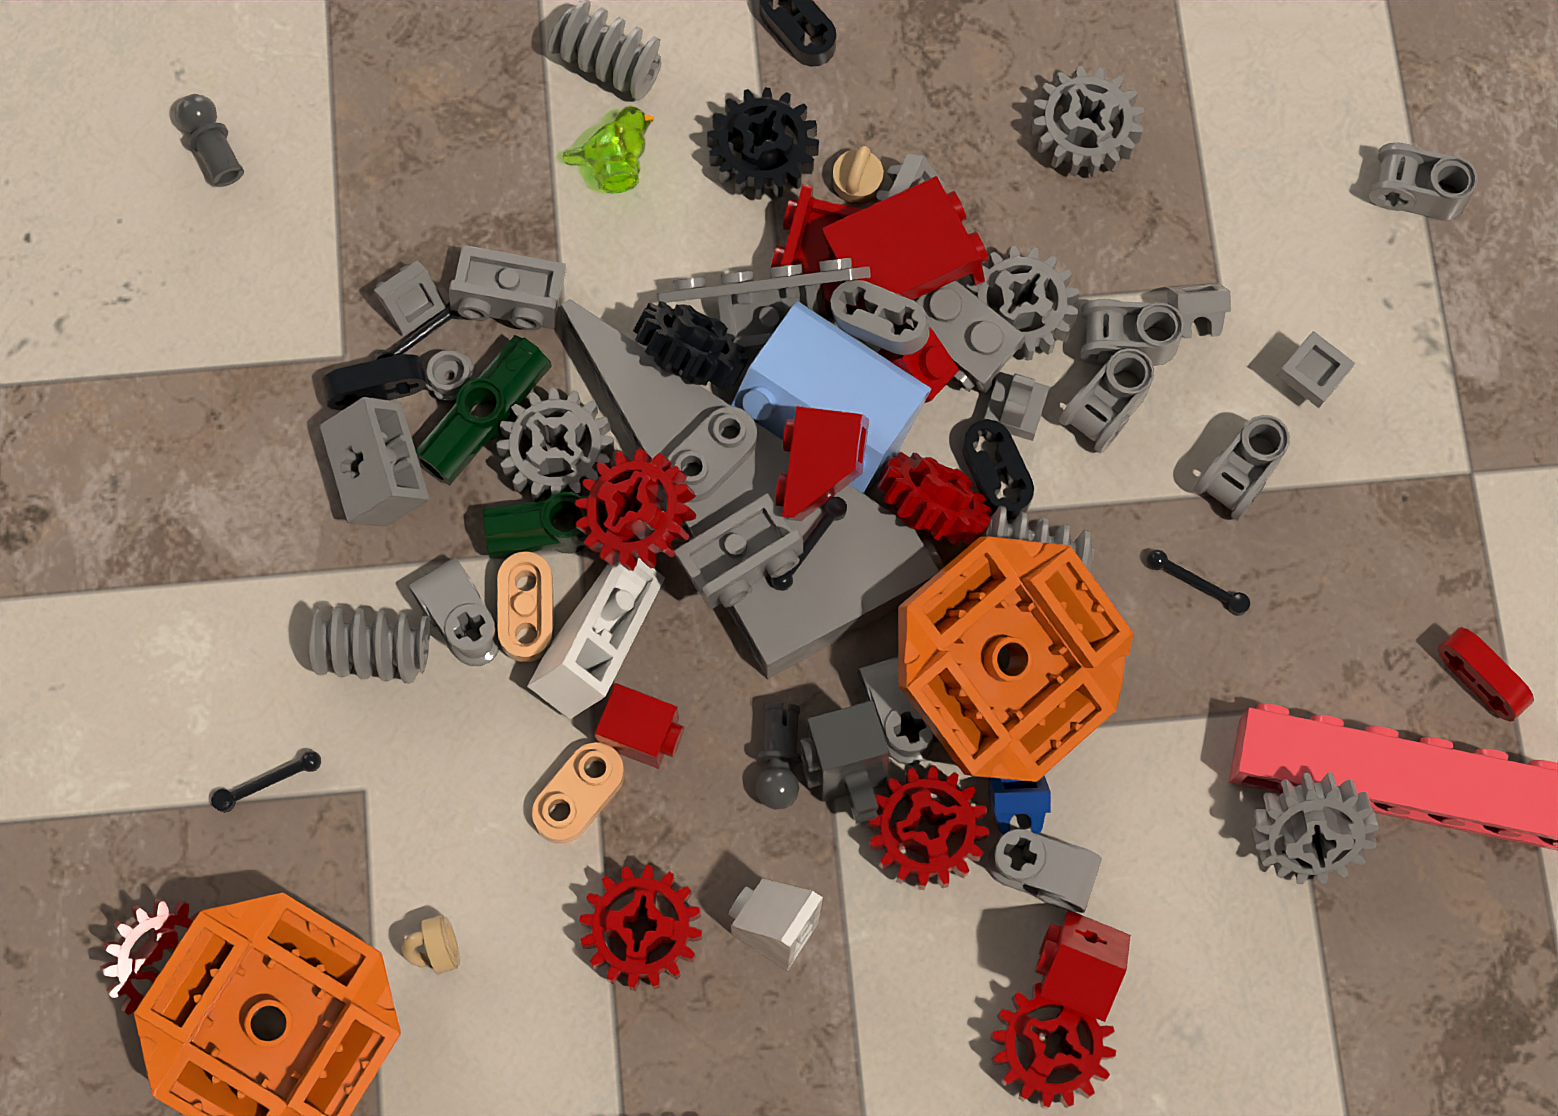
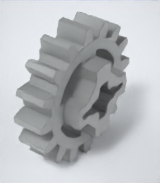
[1031,66,1144,177]
[966,246,1079,361]
[497,388,615,502]
[1252,772,1379,884]

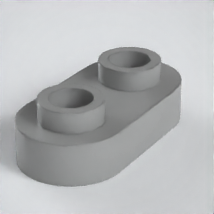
[667,407,757,502]

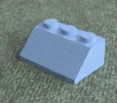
[731,301,931,494]

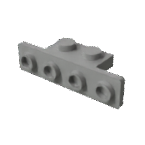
[657,258,871,347]

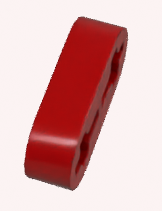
[1438,627,1534,722]

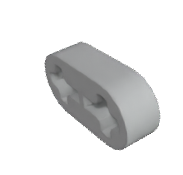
[830,279,930,355]

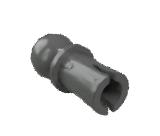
[176,94,244,187]
[756,702,801,810]

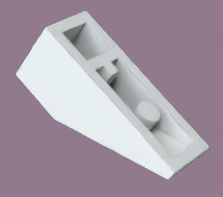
[527,558,665,719]
[728,878,823,971]

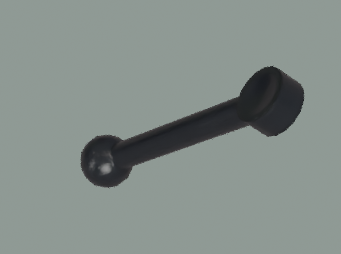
[373,301,463,360]
[772,497,847,591]
[1147,549,1250,616]
[211,751,321,813]

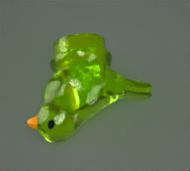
[563,106,654,194]

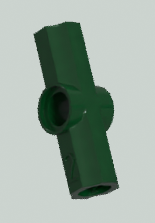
[416,335,552,486]
[483,492,640,558]

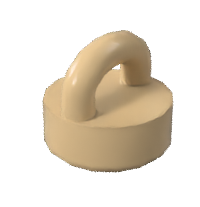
[832,146,884,204]
[401,914,460,975]

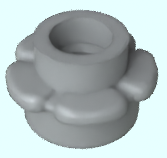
[424,350,476,401]

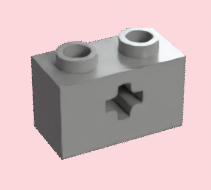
[320,397,430,526]

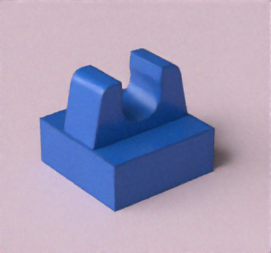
[988,776,1051,835]

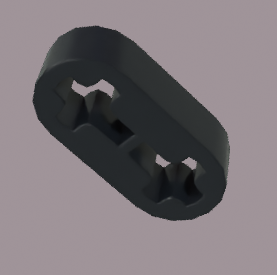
[759,0,837,67]
[322,354,427,410]
[962,419,1034,520]

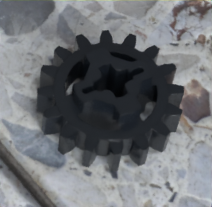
[707,87,819,200]
[633,301,749,389]

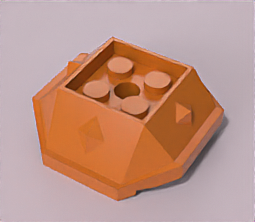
[898,536,1134,782]
[134,892,401,1116]

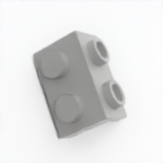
[449,245,566,330]
[904,281,1025,394]
[674,493,804,610]

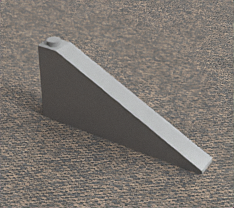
[561,299,943,679]

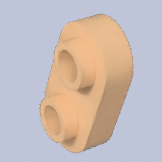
[497,552,554,662]
[532,742,624,844]

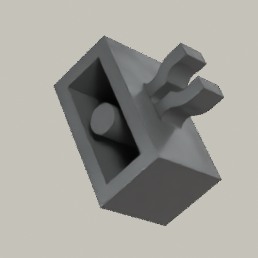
[800,700,889,824]

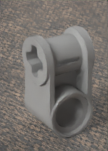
[1369,142,1477,221]
[1080,299,1184,366]
[1059,348,1154,454]
[1194,415,1290,521]
[408,557,500,666]
[858,656,934,765]
[988,829,1102,913]

